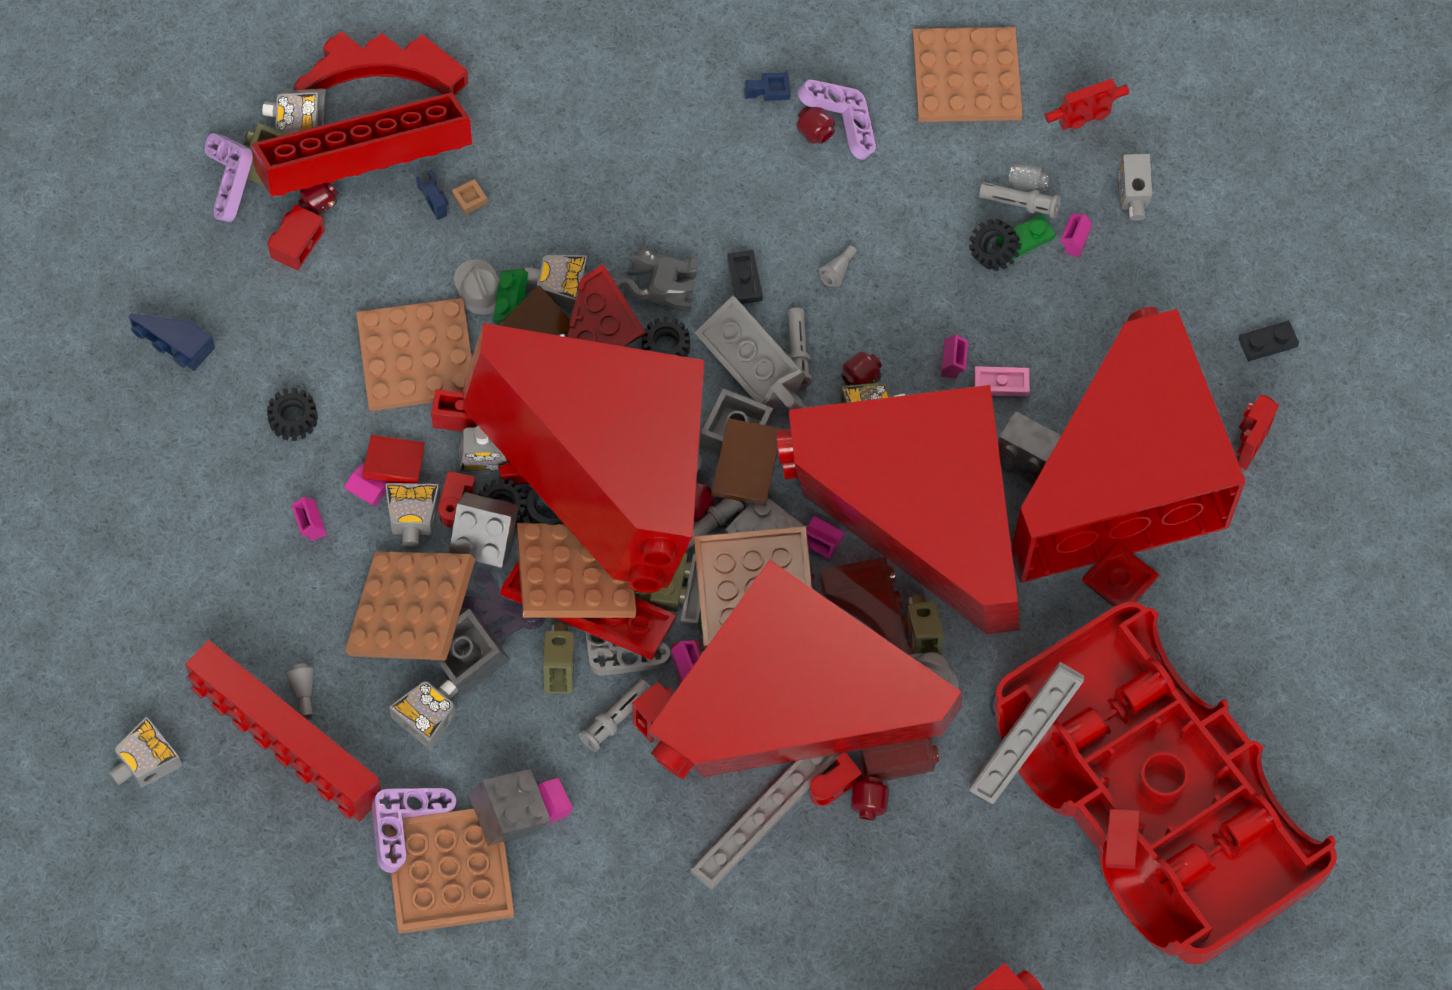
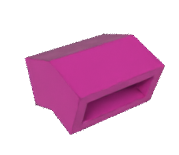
[1060,214,1093,258]
[941,335,968,378]
[344,463,390,507]
[291,497,326,541]
[806,516,845,559]
[671,641,700,683]
[538,778,573,825]

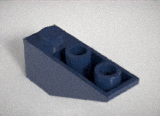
[128,313,215,371]

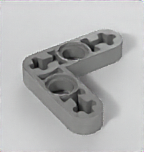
[585,632,670,676]

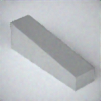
[681,554,701,626]

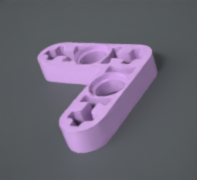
[798,80,876,160]
[205,133,253,222]
[372,788,456,873]

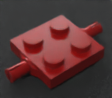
[1044,78,1129,131]

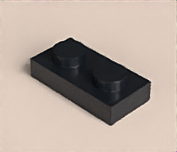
[727,250,763,304]
[1238,320,1299,362]

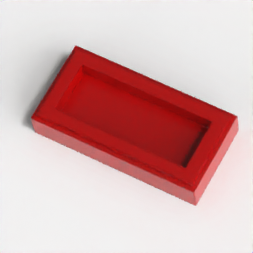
[1105,809,1140,869]

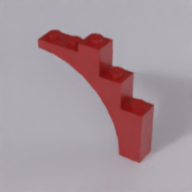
[294,31,469,96]

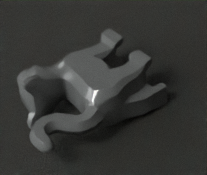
[614,246,698,312]

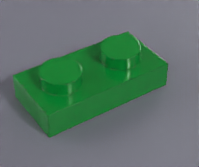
[996,214,1056,260]
[493,268,528,324]

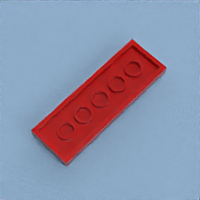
[500,560,676,660]

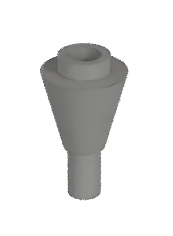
[819,245,857,287]
[286,663,314,717]

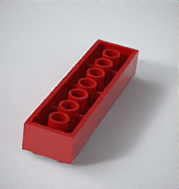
[251,92,472,197]
[185,640,381,822]

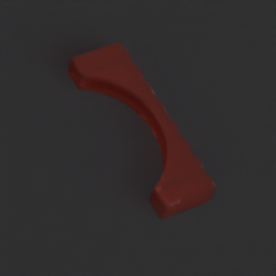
[820,557,939,781]

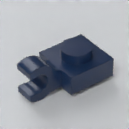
[744,72,791,101]
[416,171,449,220]

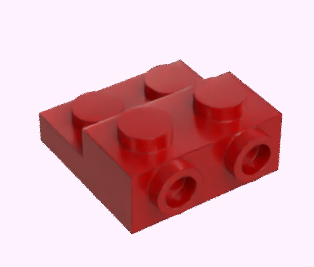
[1236,395,1280,470]

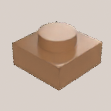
[451,179,488,215]

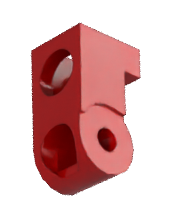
[438,471,476,528]
[809,752,862,806]

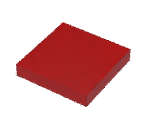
[363,435,425,484]
[1081,542,1159,607]

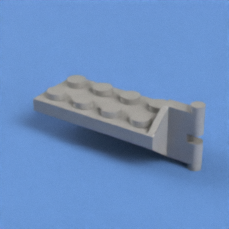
[695,296,808,409]

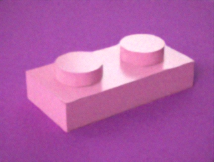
[974,366,1030,397]

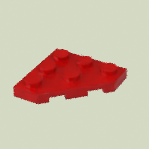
[567,265,647,347]

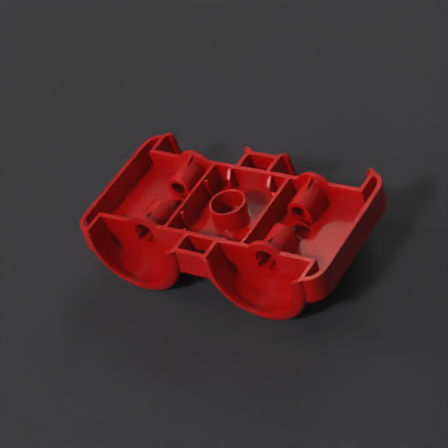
[993,602,1337,965]

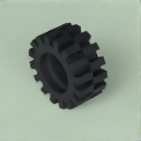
[969,219,1021,271]
[642,317,690,357]
[267,388,318,441]
[478,479,527,528]

